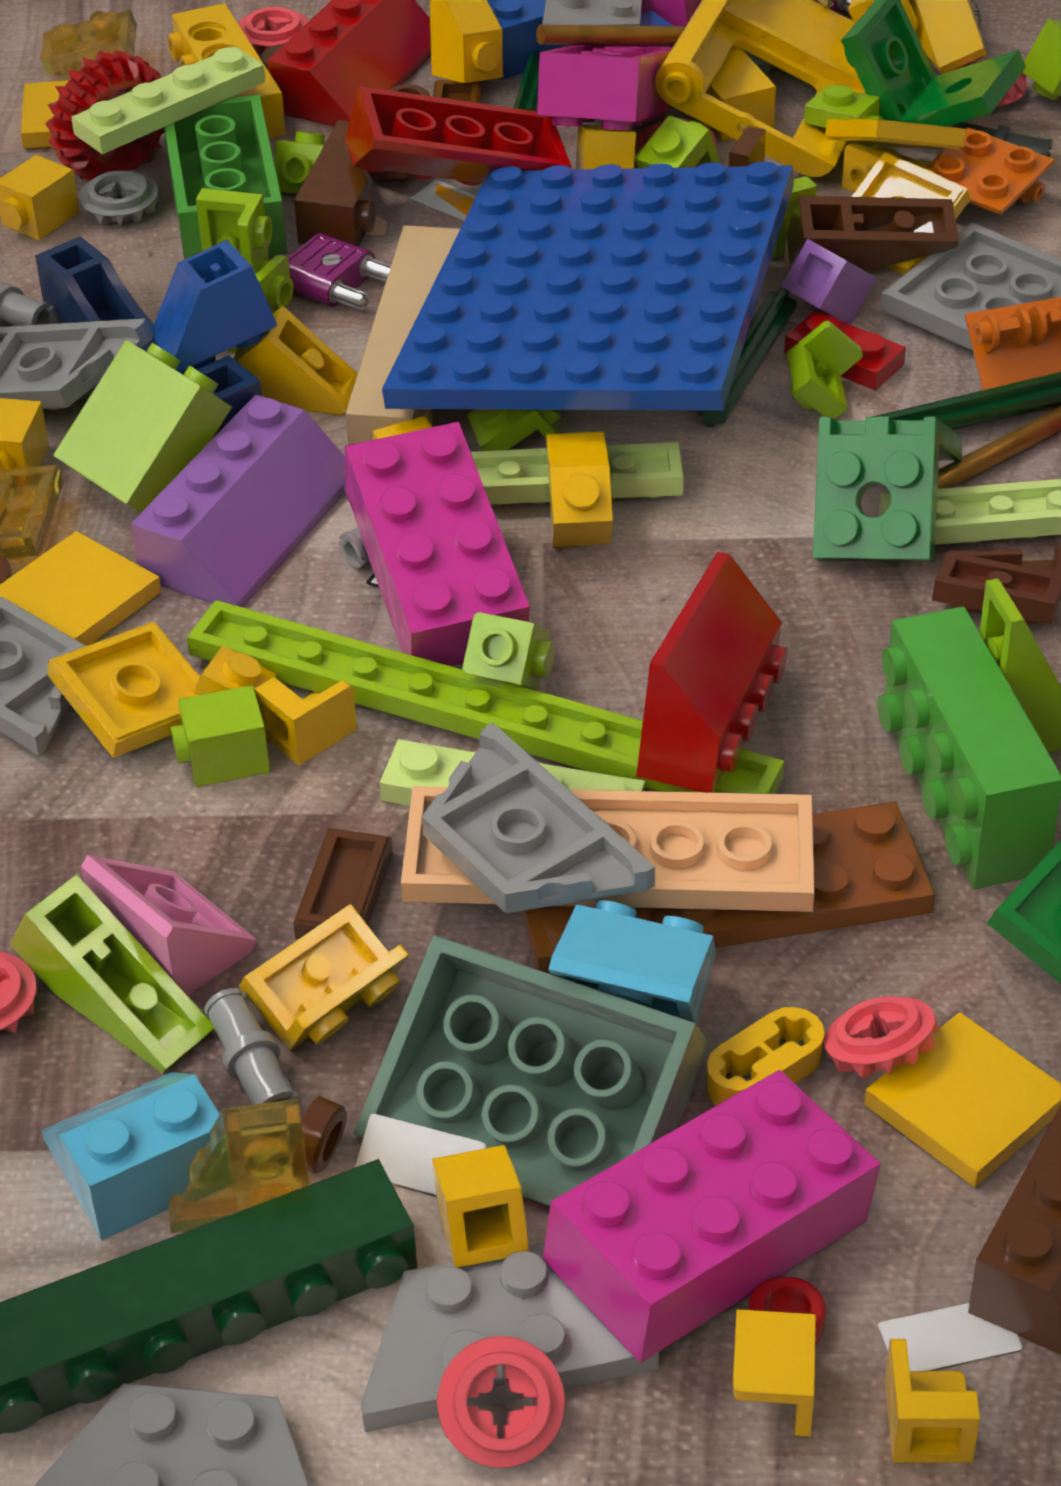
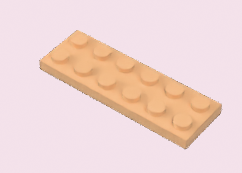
[401,786,814,912]

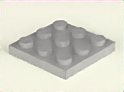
[881,223,1061,350]

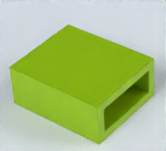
[53,340,232,513]

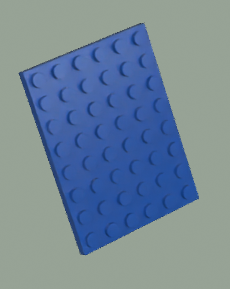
[382,162,794,411]

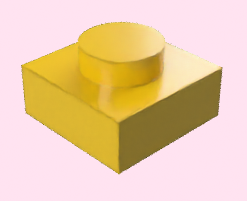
[193,645,277,695]

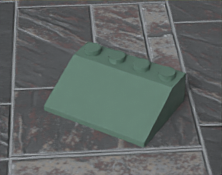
[353,935,710,1207]

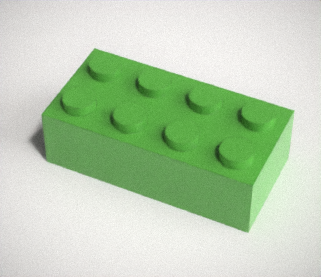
[164,94,287,260]
[877,606,1061,889]

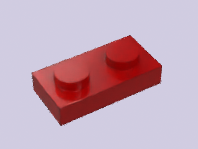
[784,310,906,391]

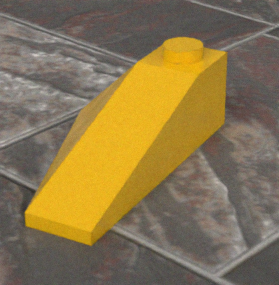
[909,0,987,74]

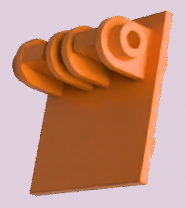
[925,128,1055,215]
[964,297,1061,416]

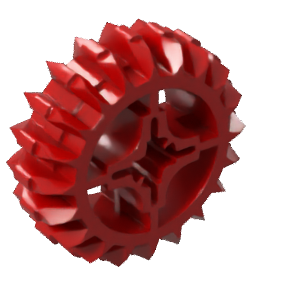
[45,49,164,181]

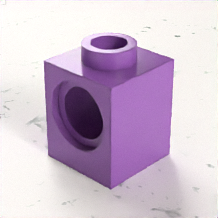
[781,239,877,324]

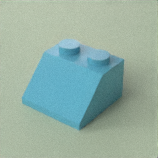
[549,900,716,1026]
[41,1072,235,1241]

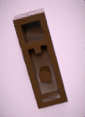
[294,120,376,247]
[786,195,959,271]

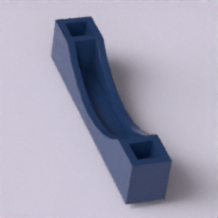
[35,236,262,439]

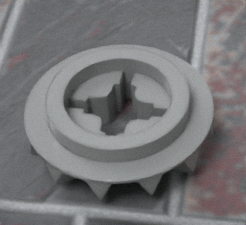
[78,171,160,226]

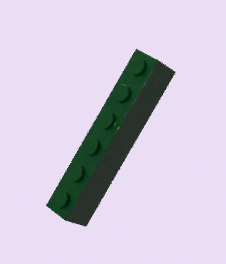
[0,1159,418,1434]

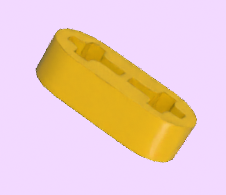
[706,1007,825,1106]

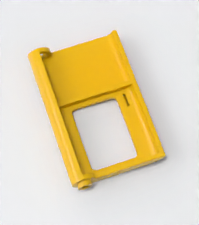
[655,0,865,177]

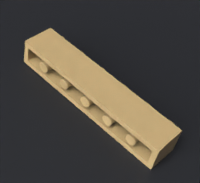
[345,225,460,445]

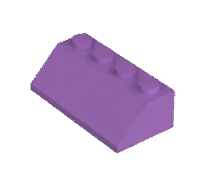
[131,395,345,607]

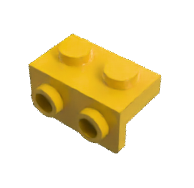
[239,904,410,1051]

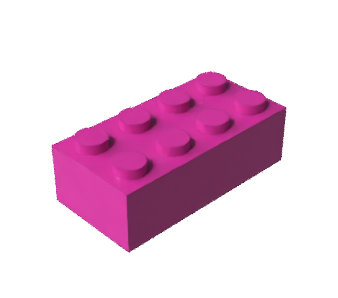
[537,45,674,130]
[345,422,530,666]
[543,1069,881,1363]

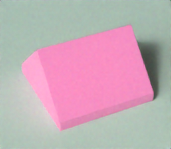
[81,855,259,996]

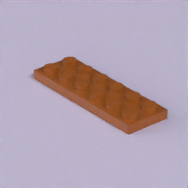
[521,801,935,974]

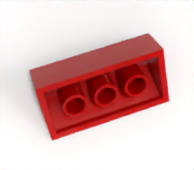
[267,0,431,127]
[345,86,572,186]
[636,551,788,793]

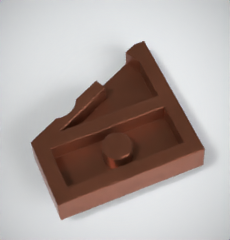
[932,547,1061,624]

